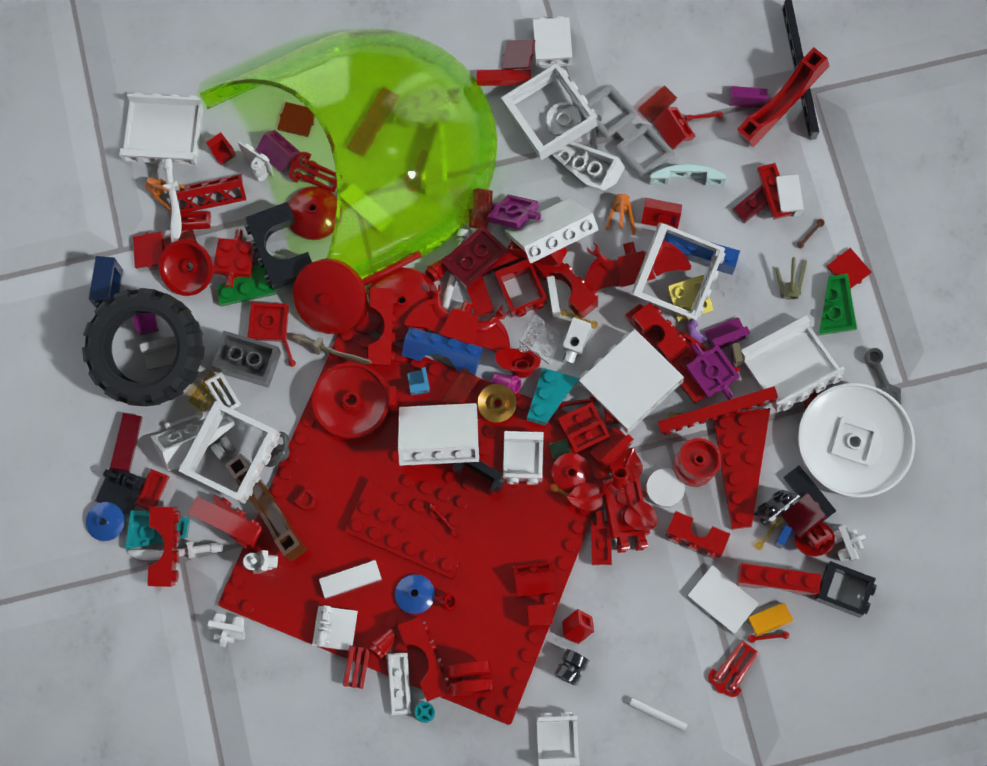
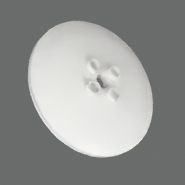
[798,383,915,498]

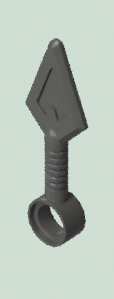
[864,348,901,405]

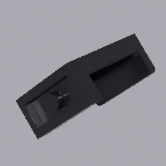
[452,460,504,495]

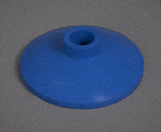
[86,502,125,541]
[395,575,435,614]

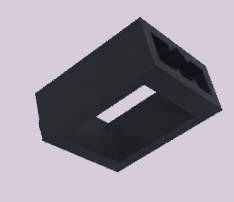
[814,561,877,618]

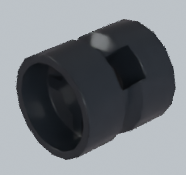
[554,649,590,686]

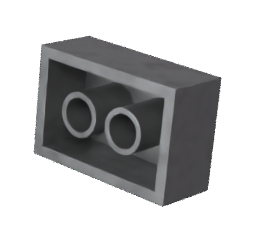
[211,331,281,388]

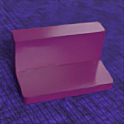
[729,86,769,108]
[256,130,300,173]
[133,313,159,335]
[704,317,750,349]

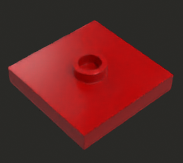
[248,302,289,342]

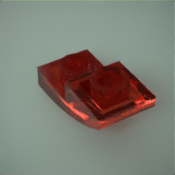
[469,188,493,229]

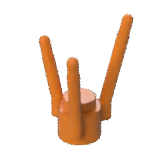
[145,177,184,213]
[606,194,636,235]

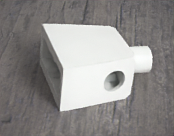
[563,317,592,364]

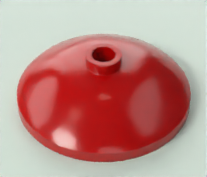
[288,187,342,240]
[159,239,213,296]

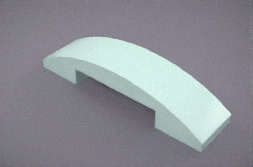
[650,164,726,186]

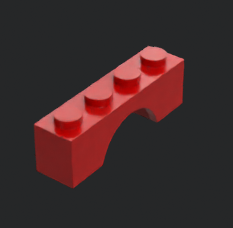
[532,262,598,320]
[366,287,397,367]
[147,506,181,587]
[736,563,821,597]
[397,617,451,702]

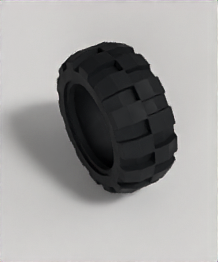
[82,288,205,407]

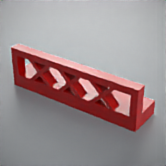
[168,174,247,213]

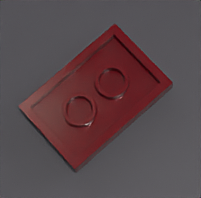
[441,225,508,289]

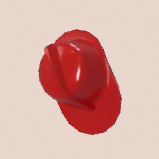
[495,348,541,378]

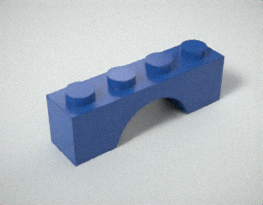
[664,233,740,275]
[402,327,483,376]

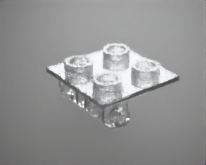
[519,313,564,364]

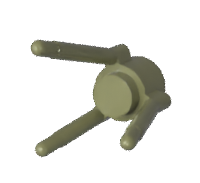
[775,257,807,300]

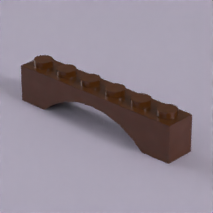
[225,453,308,561]

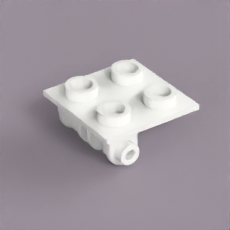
[238,141,274,181]
[312,605,358,650]

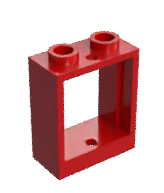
[495,259,547,318]

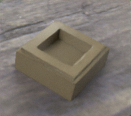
[731,343,743,367]

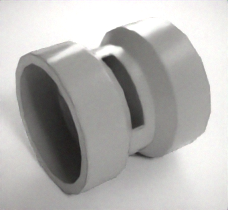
[210,436,237,462]

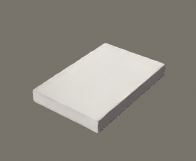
[687,565,759,635]

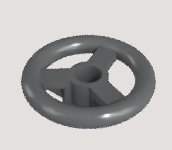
[265,431,290,467]

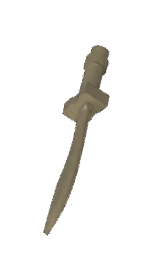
[292,334,372,364]

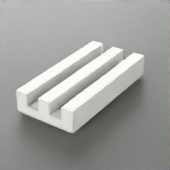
[205,372,241,414]

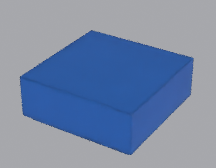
[774,525,792,548]

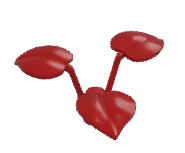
[567,448,657,530]

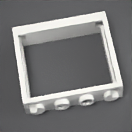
[501,63,598,161]
[631,223,725,320]
[179,401,281,504]

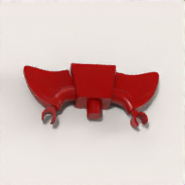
[585,232,691,292]
[404,284,510,353]

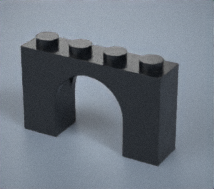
[244,202,312,290]

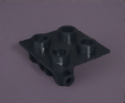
[95,468,146,514]
[754,490,800,526]

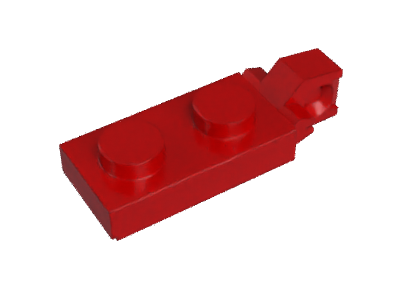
[590,511,612,566]

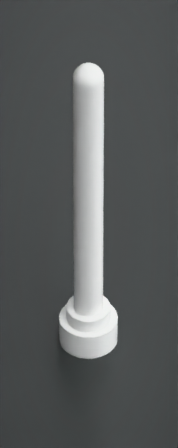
[442,229,473,310]

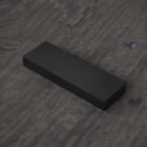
[783,465,836,523]

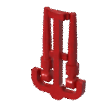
[289,152,343,193]
[708,640,759,697]

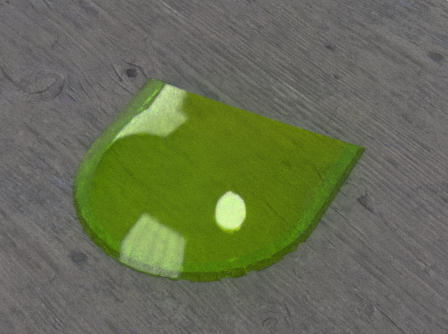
[200,29,497,279]

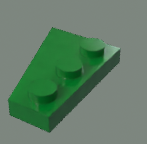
[217,263,276,307]
[818,274,857,336]

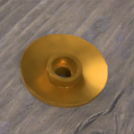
[478,384,516,422]

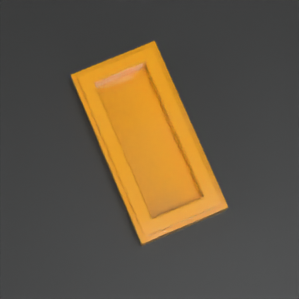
[748,602,793,637]

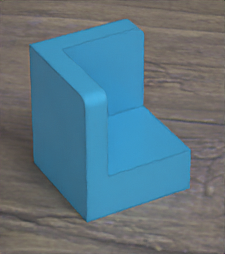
[407,367,430,396]

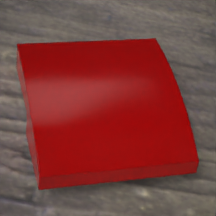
[557,402,610,453]

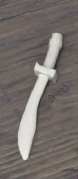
[163,159,182,243]
[128,542,223,561]

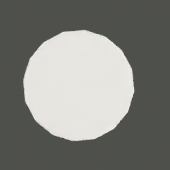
[546,102,582,136]
[646,468,685,508]

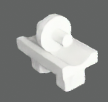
[834,525,866,561]
[243,550,278,574]
[207,613,246,647]

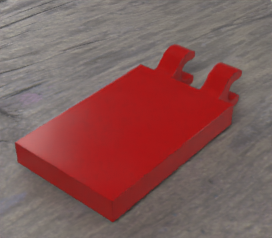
[600,477,650,553]

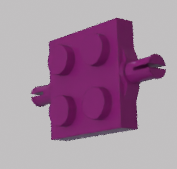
[486,194,541,229]
[685,343,740,400]

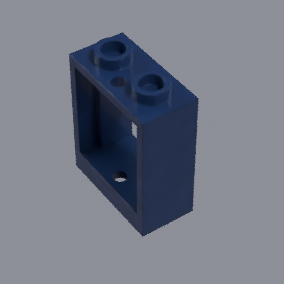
[89,256,123,309]

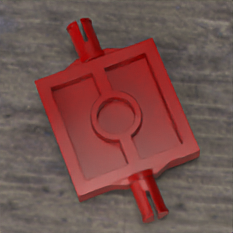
[213,229,255,288]

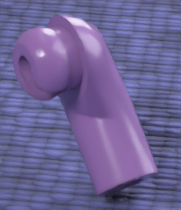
[685,319,707,345]

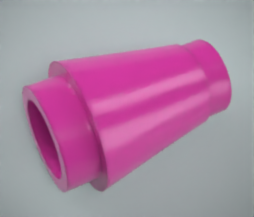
[492,373,522,394]

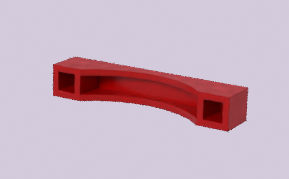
[736,47,830,148]

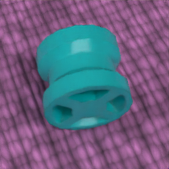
[415,702,435,723]

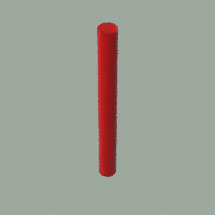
[362,250,422,286]

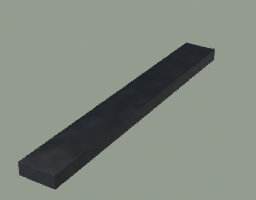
[782,0,820,140]

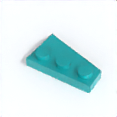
[527,368,579,426]
[125,510,190,549]

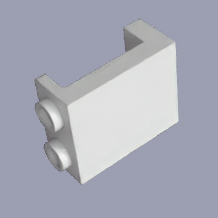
[533,16,572,67]
[503,431,544,485]
[536,712,580,766]

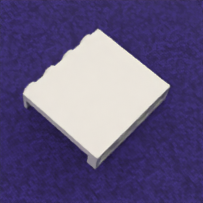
[119,92,204,166]
[504,197,599,263]
[741,315,845,412]
[579,329,684,434]
[398,403,479,466]

